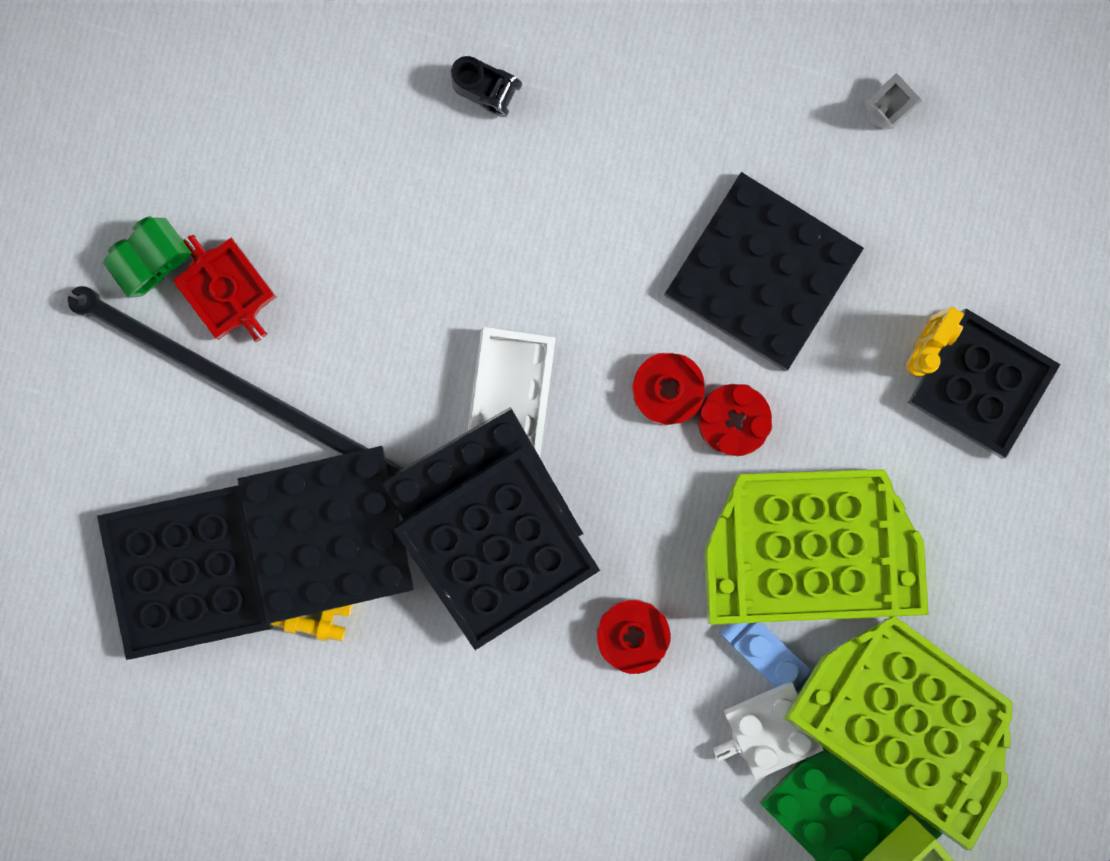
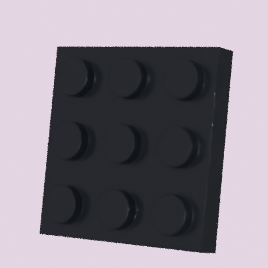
[907,308,1061,459]

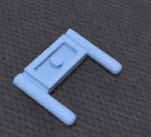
[720,622,842,694]

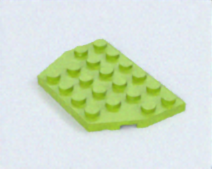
[704,469,929,625]
[784,616,1013,851]

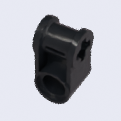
[451,56,523,117]

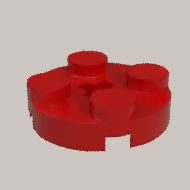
[632,353,705,426]
[698,384,772,457]
[597,599,671,674]

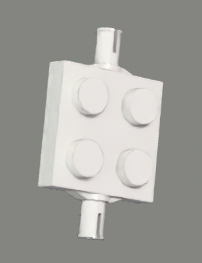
[713,682,824,780]

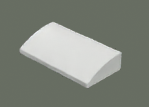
[467,327,556,457]

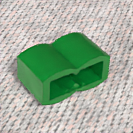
[103,216,191,298]

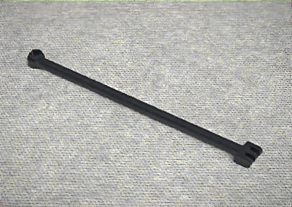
[68,286,403,476]

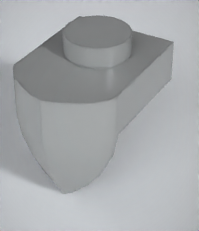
[865,73,922,129]

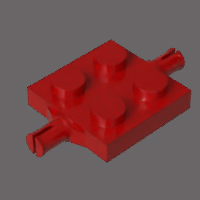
[172,235,277,343]

